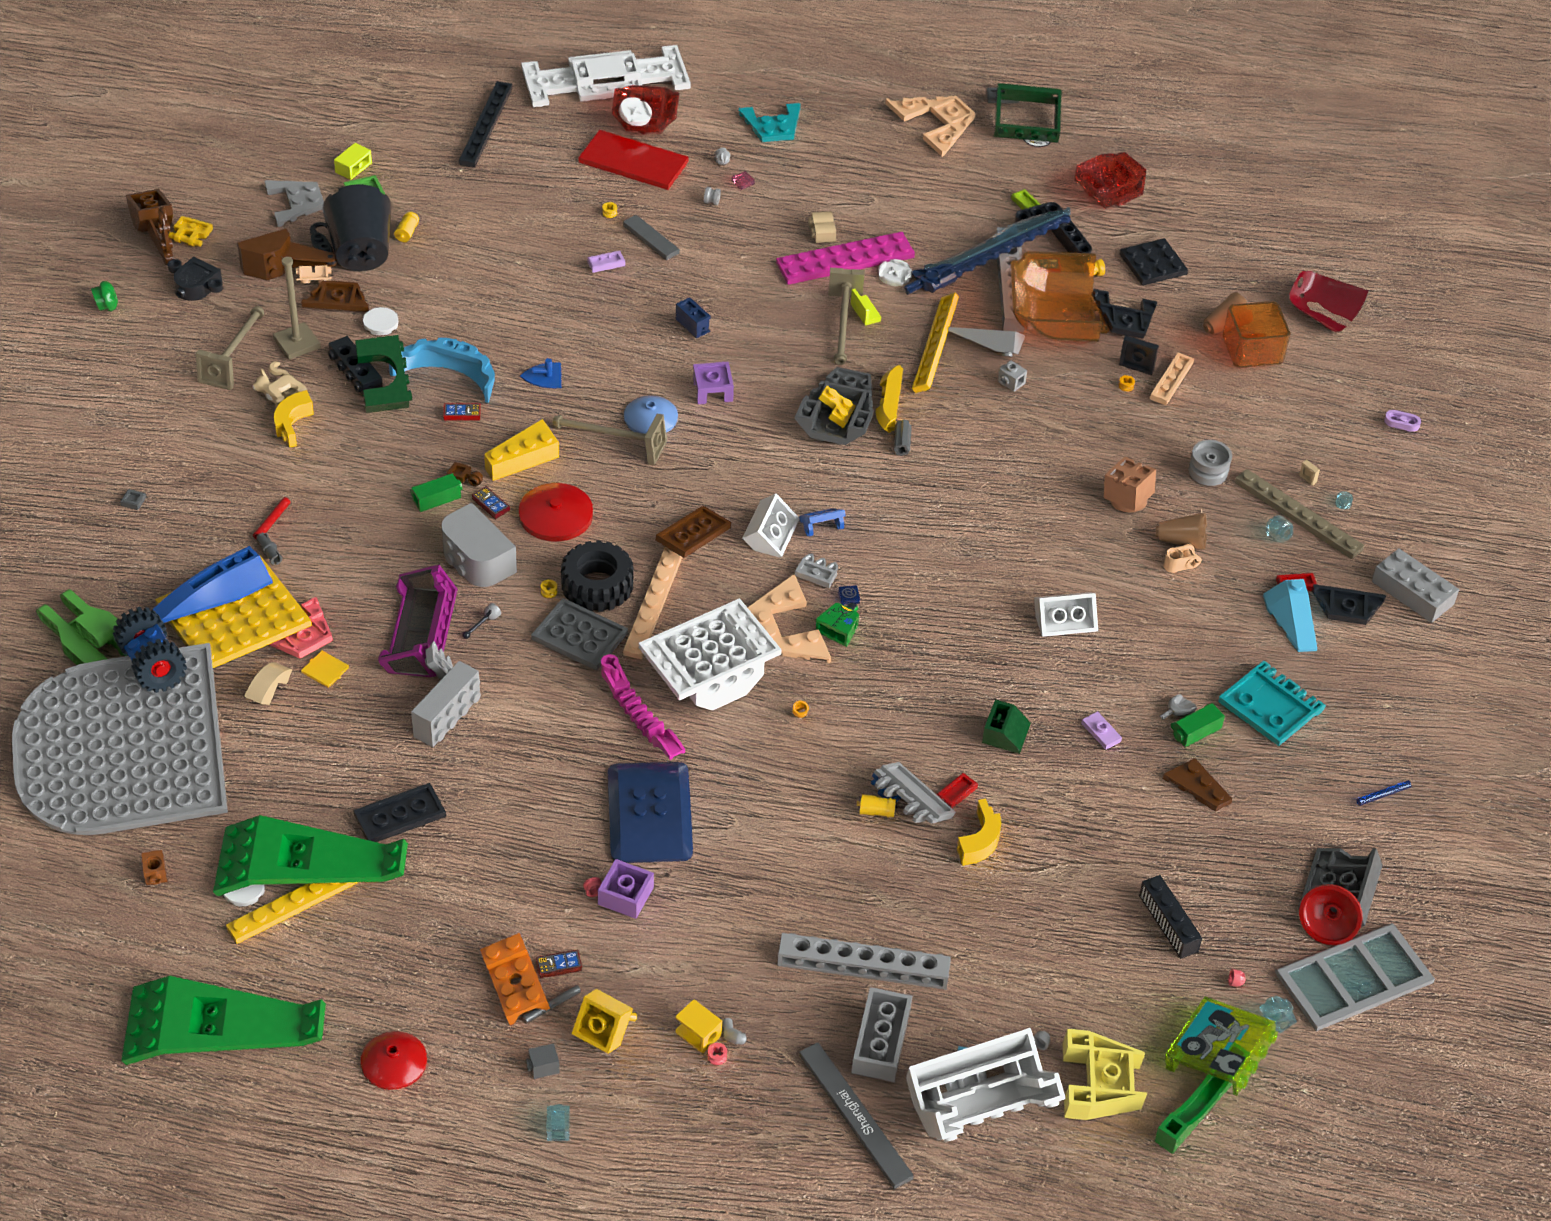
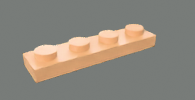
[1150,353,1194,405]

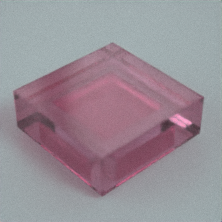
[732,171,755,190]

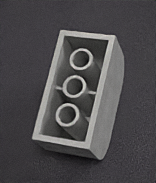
[442,503,517,587]

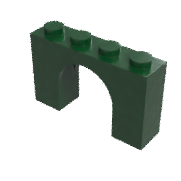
[355,335,412,413]

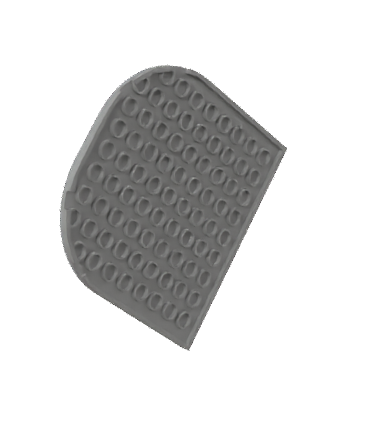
[12,643,228,835]

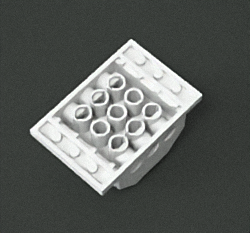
[639,598,781,710]

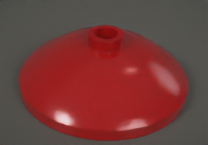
[1299,884,1363,945]
[360,1031,427,1090]

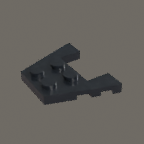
[1092,289,1157,339]

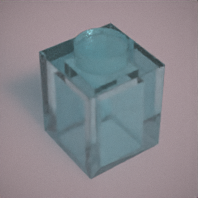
[547,1104,570,1141]

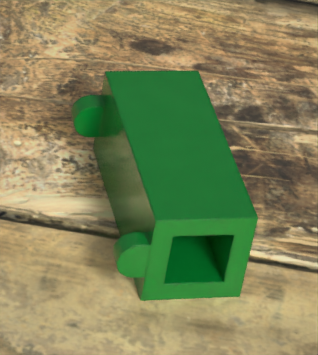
[410,473,463,512]
[1171,703,1225,747]

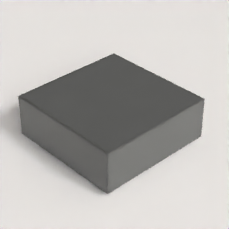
[120,489,146,510]

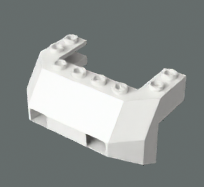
[906,1028,1066,1142]

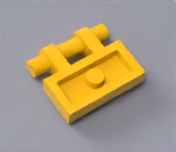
[169,216,213,247]

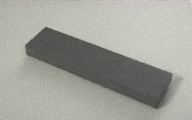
[623,215,680,261]

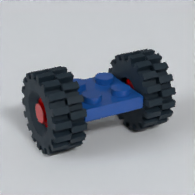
[113,607,187,693]

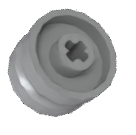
[1188,440,1232,486]

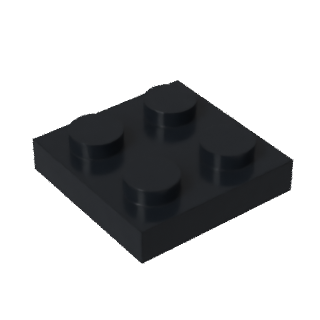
[1119,335,1159,375]

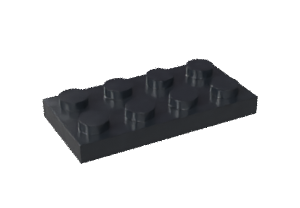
[353,783,446,842]

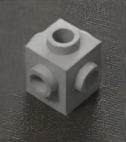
[998,360,1027,392]

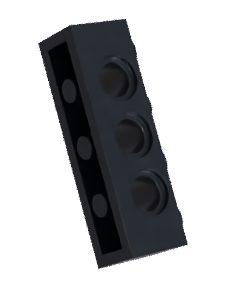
[328,336,383,396]

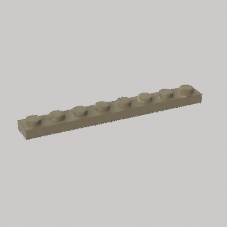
[1235,469,1364,559]

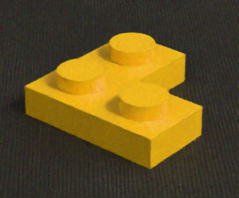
[818,386,856,428]

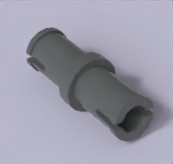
[257,533,283,565]

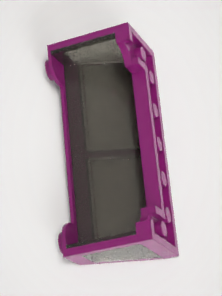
[378,564,458,677]

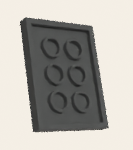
[531,598,628,671]

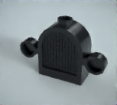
[167,256,223,301]

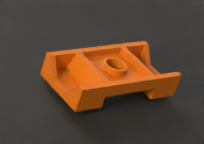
[480,933,550,1026]

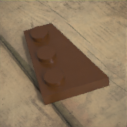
[1163,758,1232,812]

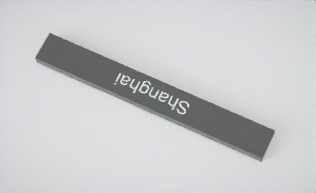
[799,1043,914,1189]

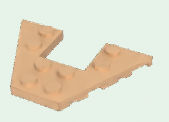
[886,96,975,157]
[747,575,831,663]

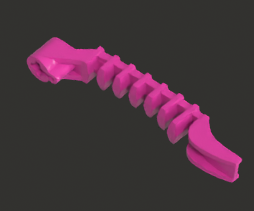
[601,654,685,760]

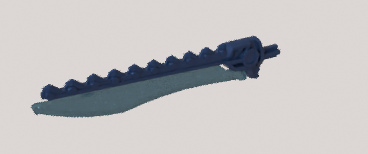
[904,207,1071,295]

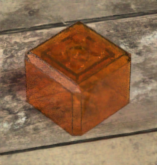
[1222,301,1291,368]

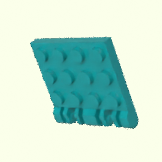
[1218,661,1326,746]

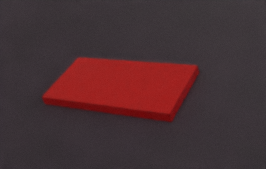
[578,130,689,190]

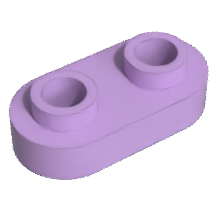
[1384,410,1421,432]

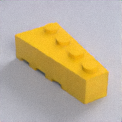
[484,419,559,481]

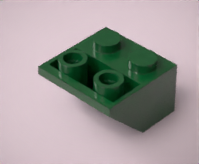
[982,699,1031,754]

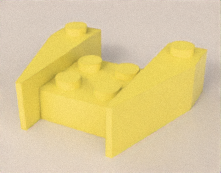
[1063,1029,1147,1120]

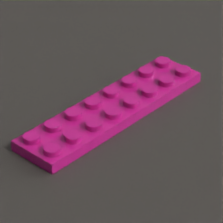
[776,232,915,285]

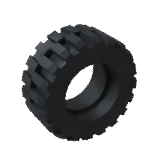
[561,540,634,612]

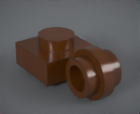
[446,462,483,487]

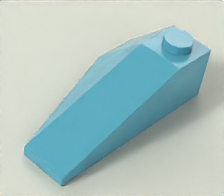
[1263,579,1317,652]

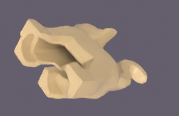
[252,361,307,407]

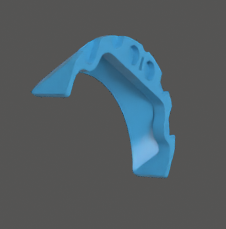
[389,337,495,403]

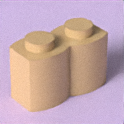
[808,211,836,243]

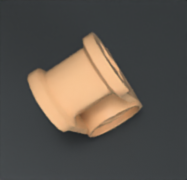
[1163,544,1202,573]

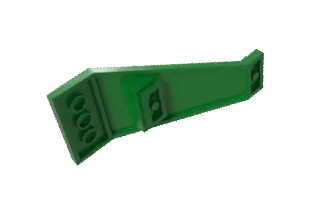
[213,815,408,896]
[121,976,326,1065]

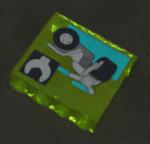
[1165,996,1278,1096]

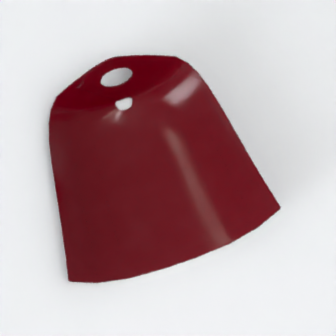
[1289,271,1369,332]

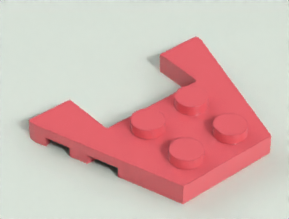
[269,597,333,659]

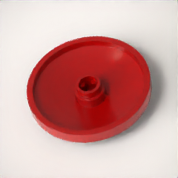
[519,483,593,542]

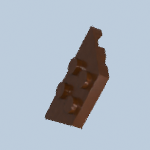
[301,280,369,312]

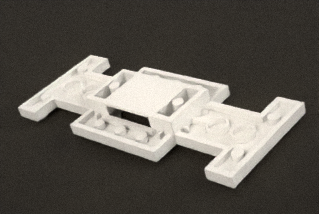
[521,45,691,107]

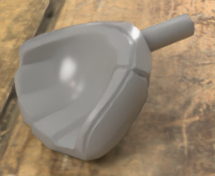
[1160,694,1197,720]

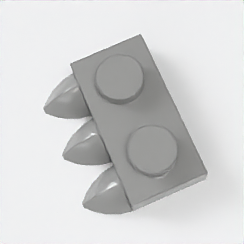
[795,553,838,588]
[425,641,453,679]

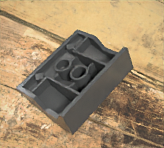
[1298,848,1383,926]

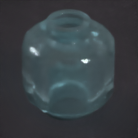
[1266,515,1294,543]

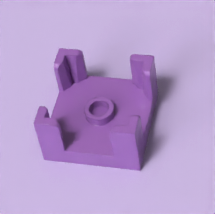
[693,362,734,404]

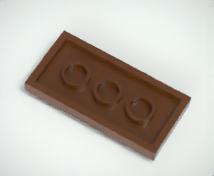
[655,506,732,558]

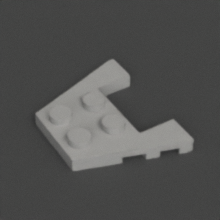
[264,180,324,227]

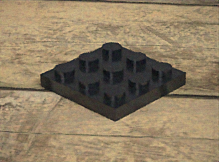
[1119,238,1188,286]

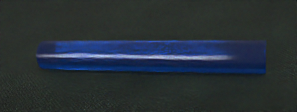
[1356,780,1411,806]

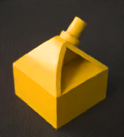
[571,989,637,1054]

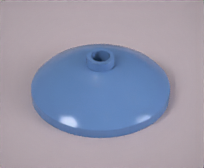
[624,395,678,434]

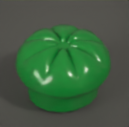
[91,281,118,312]

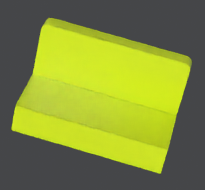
[850,289,881,326]

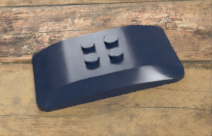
[608,762,693,863]

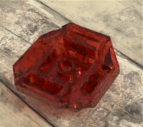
[612,85,679,135]
[1074,152,1147,209]

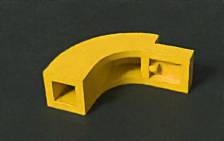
[274,390,314,448]
[957,799,1001,866]

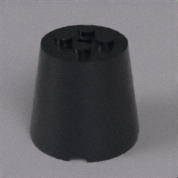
[322,184,392,271]

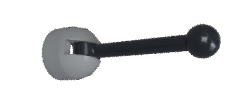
[462,603,501,639]

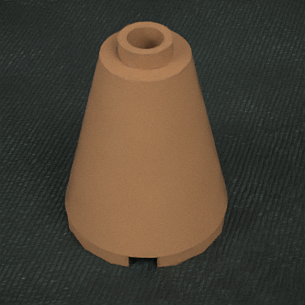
[1203,292,1253,334]
[1156,513,1207,550]

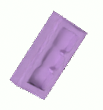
[587,251,625,273]
[1081,712,1122,750]

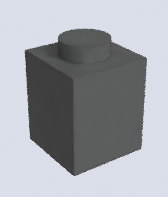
[525,1043,560,1079]

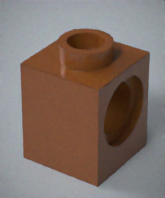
[141,850,167,886]

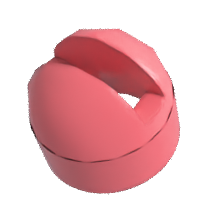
[1228,969,1245,987]

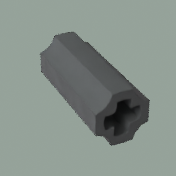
[893,419,912,456]

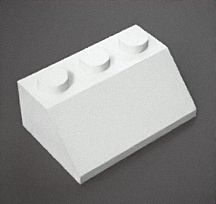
[743,494,799,558]
[1034,592,1098,637]

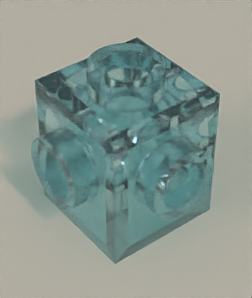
[1259,995,1297,1033]

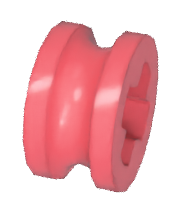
[583,877,602,897]
[707,1043,727,1065]

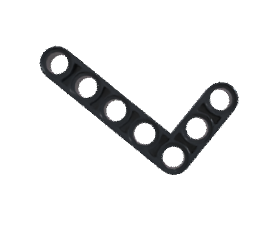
[1014,202,1092,265]

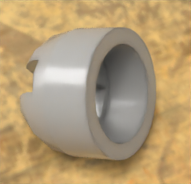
[1033,1031,1051,1050]

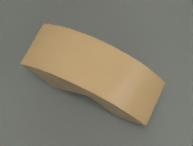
[244,662,292,705]

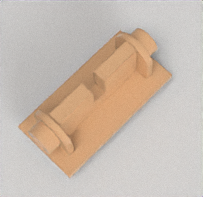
[296,265,332,284]

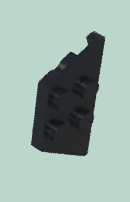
[1312,584,1386,625]

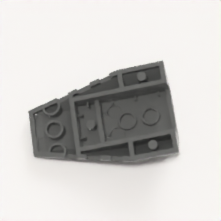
[795,367,873,445]

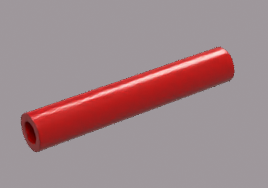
[253,497,291,540]

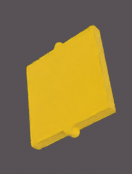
[301,650,349,688]

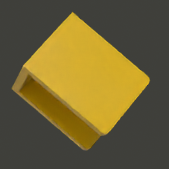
[675,1000,722,1054]

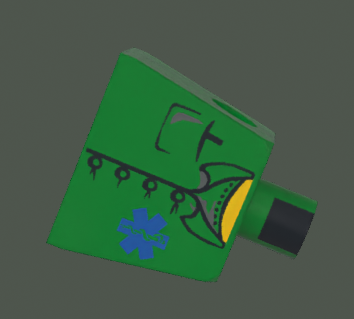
[815,602,859,647]

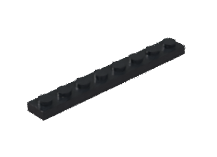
[459,81,512,168]

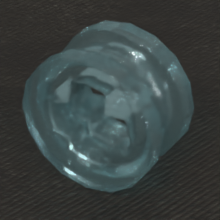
[1335,491,1353,509]

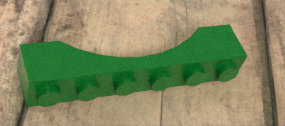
[1154,1042,1251,1154]

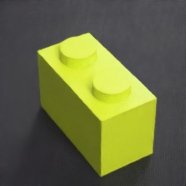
[334,143,372,180]

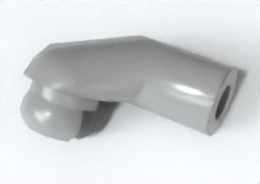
[722,1018,747,1045]

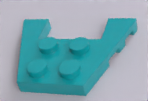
[739,103,801,142]

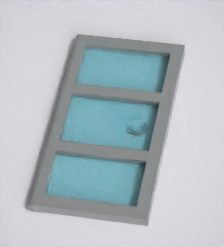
[1275,923,1435,1031]

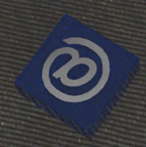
[838,585,860,605]

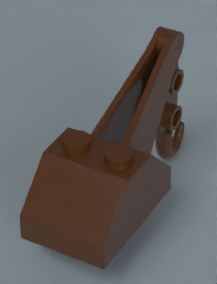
[126,189,174,265]

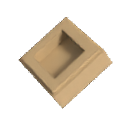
[1299,460,1320,485]

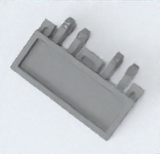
[874,762,956,824]

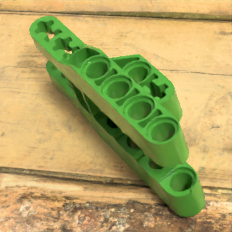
[36,589,127,665]

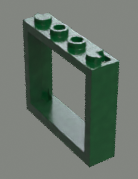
[994,83,1062,143]

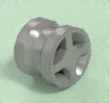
[704,187,721,205]

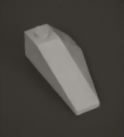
[948,327,1025,357]

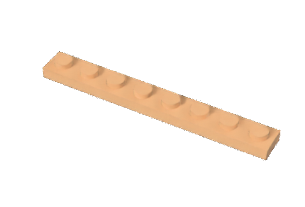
[623,547,682,660]

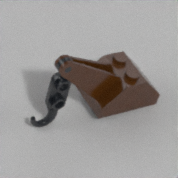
[237,222,337,281]

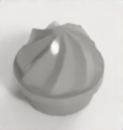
[714,148,730,165]

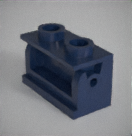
[675,297,711,339]

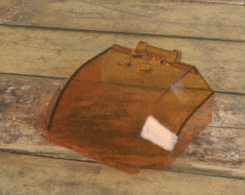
[1011,251,1109,343]

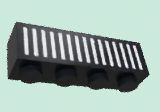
[1139,875,1202,959]

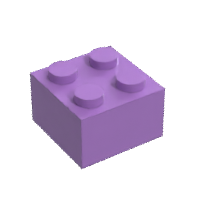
[598,859,654,919]

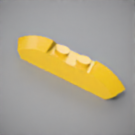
[876,365,903,433]

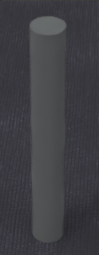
[522,985,581,1024]

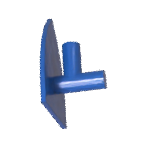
[520,358,562,388]

